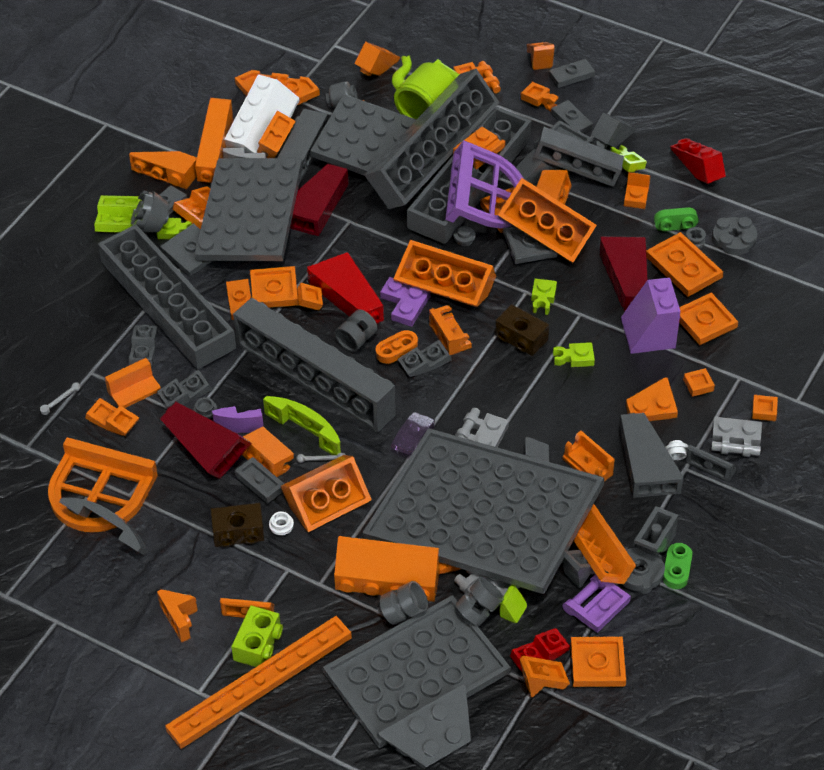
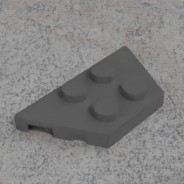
[377,684,471,769]

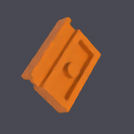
[453,127,505,170]

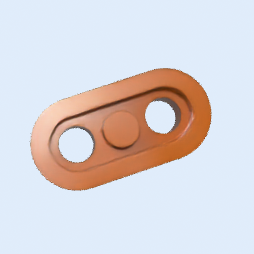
[376,330,418,364]

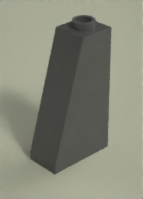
[619,413,683,498]

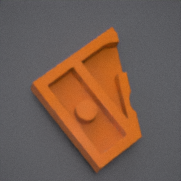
[626,378,678,421]

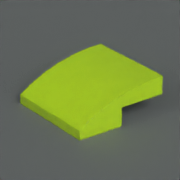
[94,195,142,232]

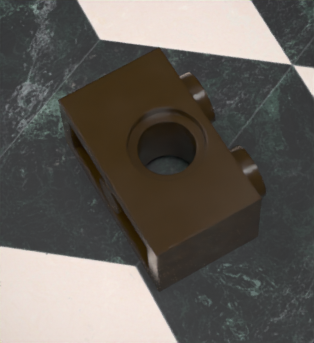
[495,304,549,356]
[211,503,264,547]

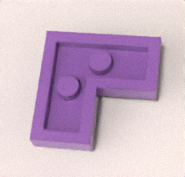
[380,277,431,327]

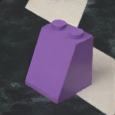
[621,278,680,354]

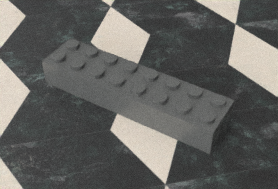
[365,69,500,209]
[407,106,532,244]
[98,224,236,370]
[233,298,396,433]

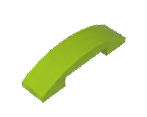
[263,396,341,455]

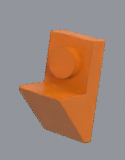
[527,42,554,70]
[624,172,651,209]
[157,589,198,643]
[520,656,570,697]

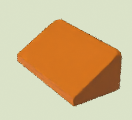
[220,598,275,618]

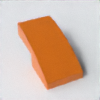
[86,398,139,436]

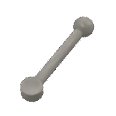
[40,382,81,415]
[296,453,346,463]

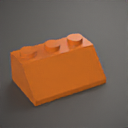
[281,455,372,532]

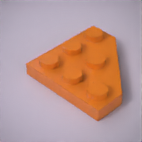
[235,70,320,105]

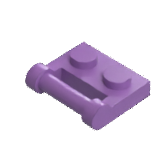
[562,574,631,633]

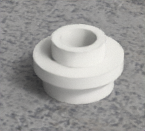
[665,440,688,460]
[269,512,294,535]

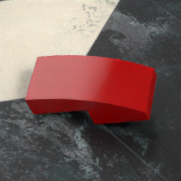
[510,628,570,672]

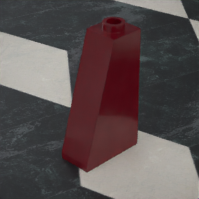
[290,164,348,236]
[600,237,648,312]
[160,402,252,479]

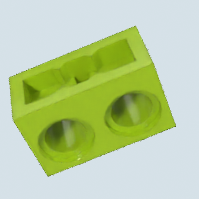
[231,605,283,667]

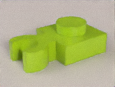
[611,145,647,172]
[157,218,192,239]
[531,279,557,315]
[553,343,595,367]

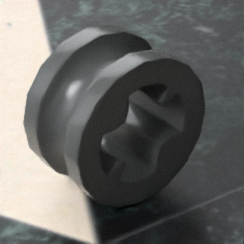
[686,227,706,249]

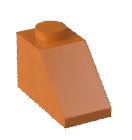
[354,41,400,76]

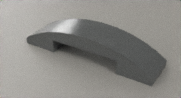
[59,497,148,555]

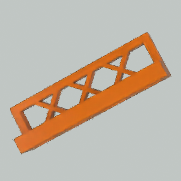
[574,504,636,584]

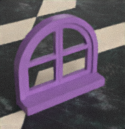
[445,140,524,228]

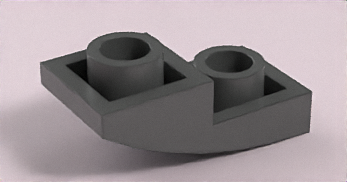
[129,325,158,367]
[398,340,452,377]
[157,370,212,408]

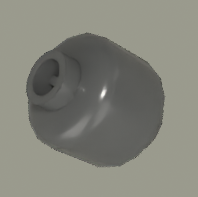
[326,81,358,109]

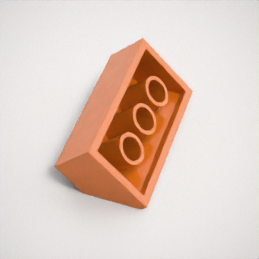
[498,178,597,263]
[393,240,496,307]
[334,536,439,602]

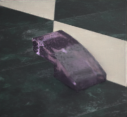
[391,412,435,456]

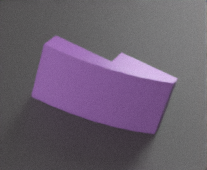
[212,406,263,433]

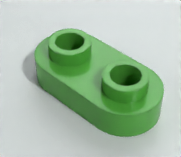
[654,208,699,231]
[663,543,692,589]

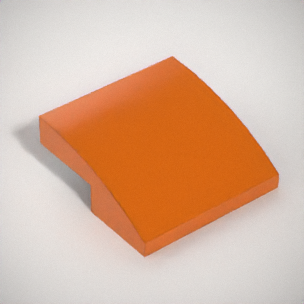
[172,186,210,229]

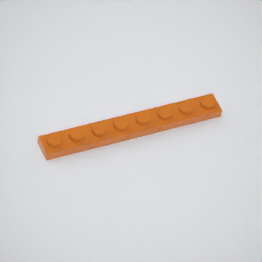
[165,616,352,749]

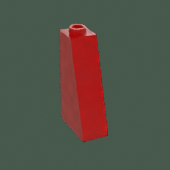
[307,252,384,324]

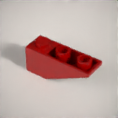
[670,138,726,184]

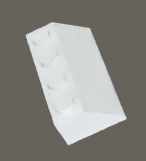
[224,74,300,158]

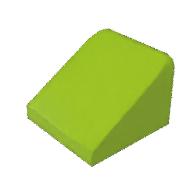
[500,585,527,623]

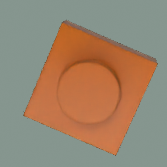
[297,283,323,310]
[683,368,715,397]
[752,395,778,421]

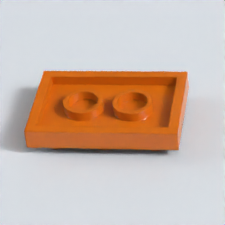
[646,232,723,297]

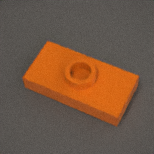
[226,279,251,320]

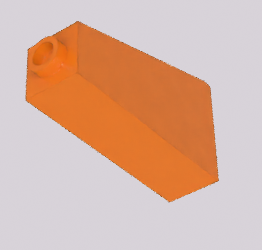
[195,98,234,183]

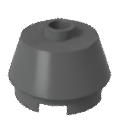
[131,190,169,233]

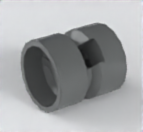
[335,309,378,352]
[456,577,504,626]
[380,581,428,625]

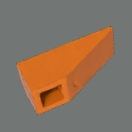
[129,151,197,189]

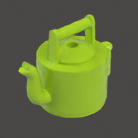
[392,55,460,119]

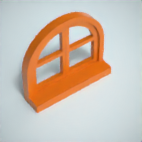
[48,437,158,532]

